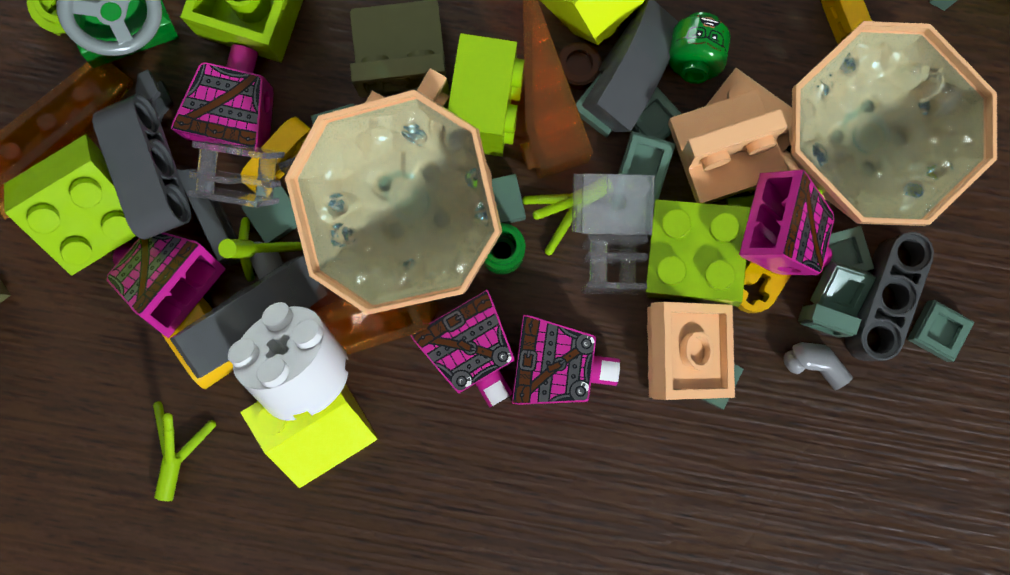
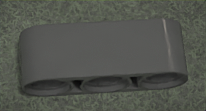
[92,94,191,240]
[845,232,934,361]

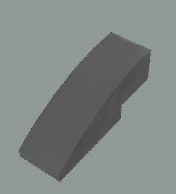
[581,0,678,132]
[170,255,328,378]

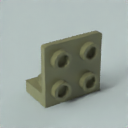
[350,0,447,98]

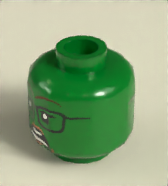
[668,12,731,84]

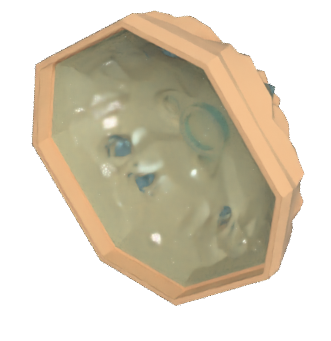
[789,21,997,226]
[285,90,502,315]

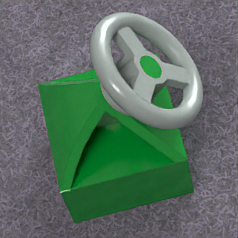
[56,0,179,68]

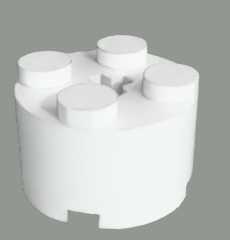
[228,302,348,421]

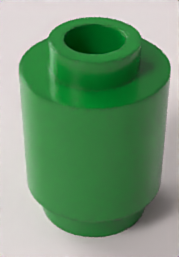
[483,223,526,274]

